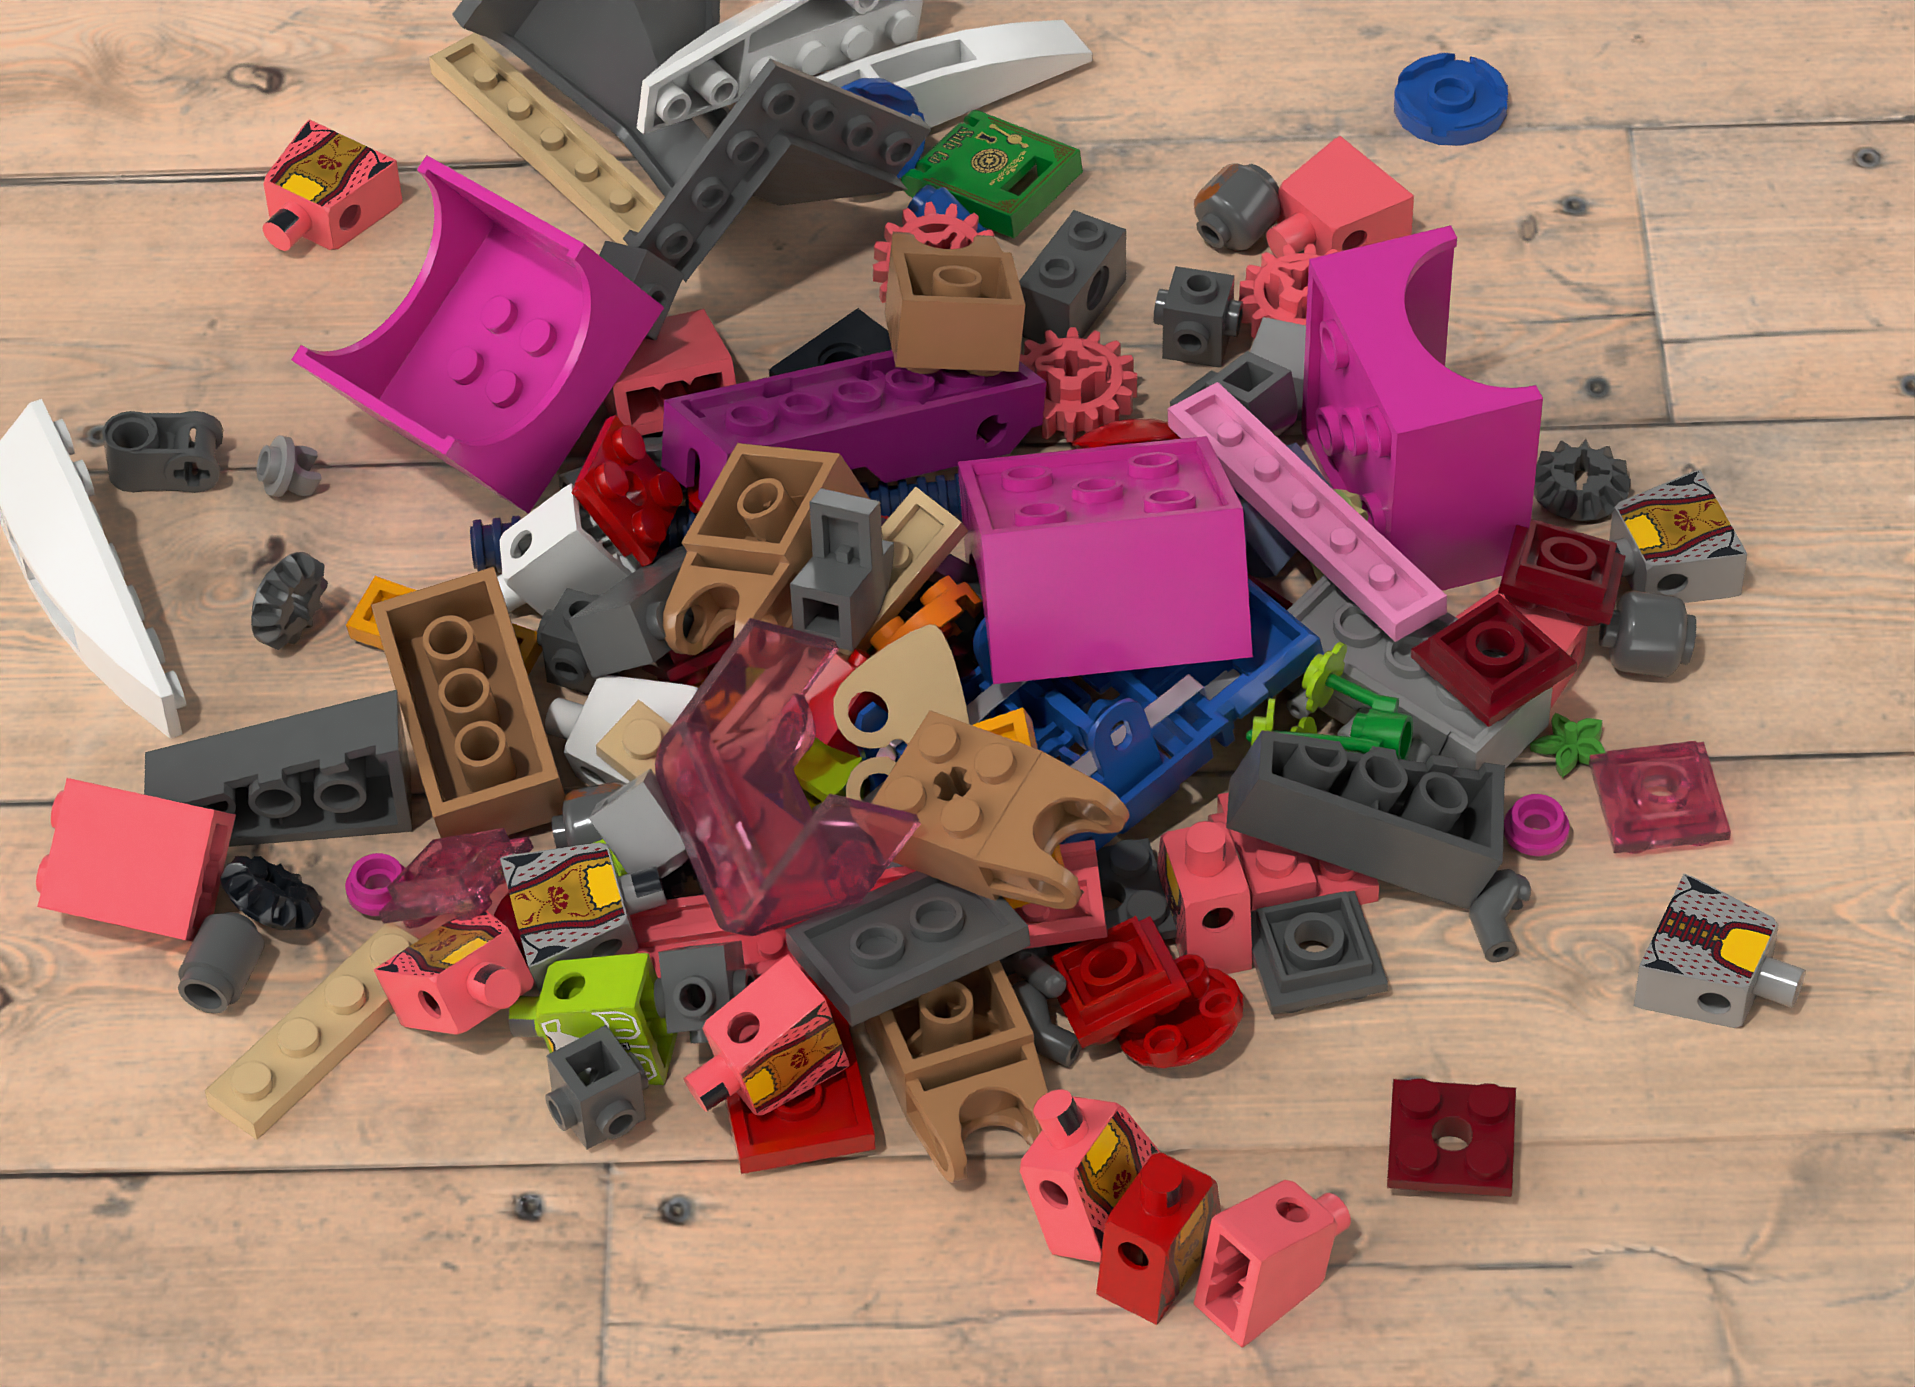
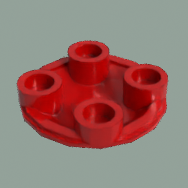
[1072,418,1181,449]
[1116,954,1244,1069]

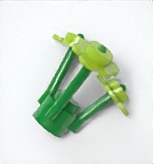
[1246,642,1413,760]

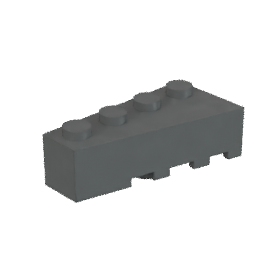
[144,690,412,847]
[1226,730,1505,909]

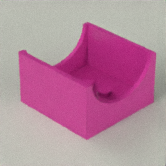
[291,155,665,514]
[1301,225,1543,591]
[958,436,1253,684]

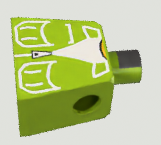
[509,953,678,1085]

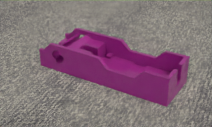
[661,350,1046,503]

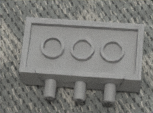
[1285,575,1553,770]

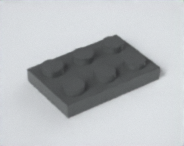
[785,871,1030,1027]

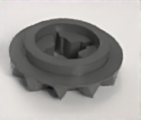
[1534,439,1631,521]
[251,552,328,650]

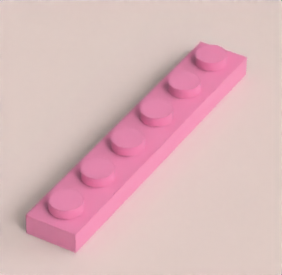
[1167,382,1447,642]

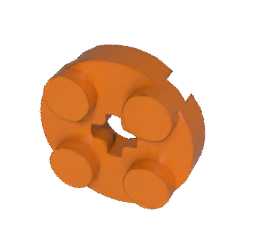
[870,575,983,656]

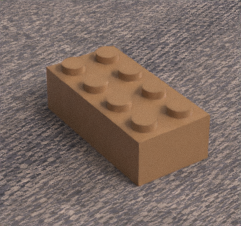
[371,567,565,854]

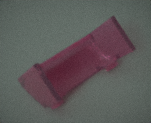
[655,618,921,937]

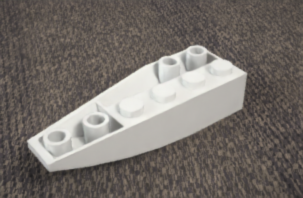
[637,0,923,134]
[815,20,1092,128]
[0,399,186,739]

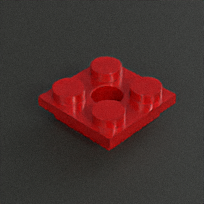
[571,415,683,567]
[1050,916,1192,1049]

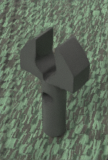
[1000,946,1066,998]

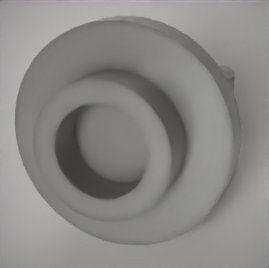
[257,435,322,497]

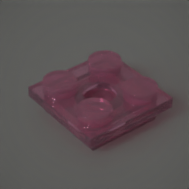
[1589,741,1731,854]
[378,828,534,929]

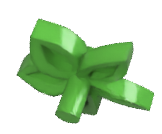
[1530,713,1607,778]

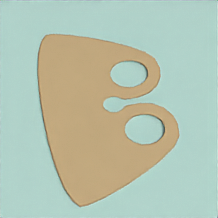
[833,624,969,831]

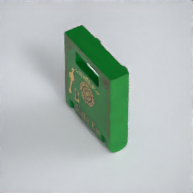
[901,110,1083,239]

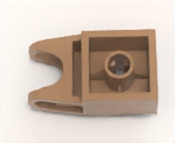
[885,232,1025,376]
[663,443,870,665]
[862,710,1130,910]
[863,960,1048,1183]

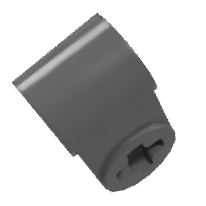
[102,411,224,493]

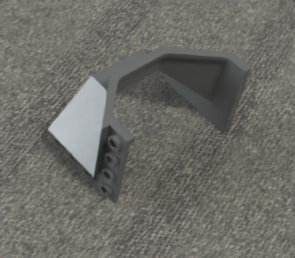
[452,0,931,282]

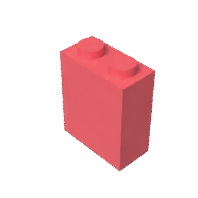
[603,309,736,436]
[36,778,236,941]

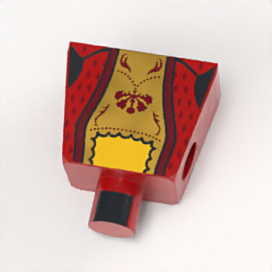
[1096,1152,1221,1325]

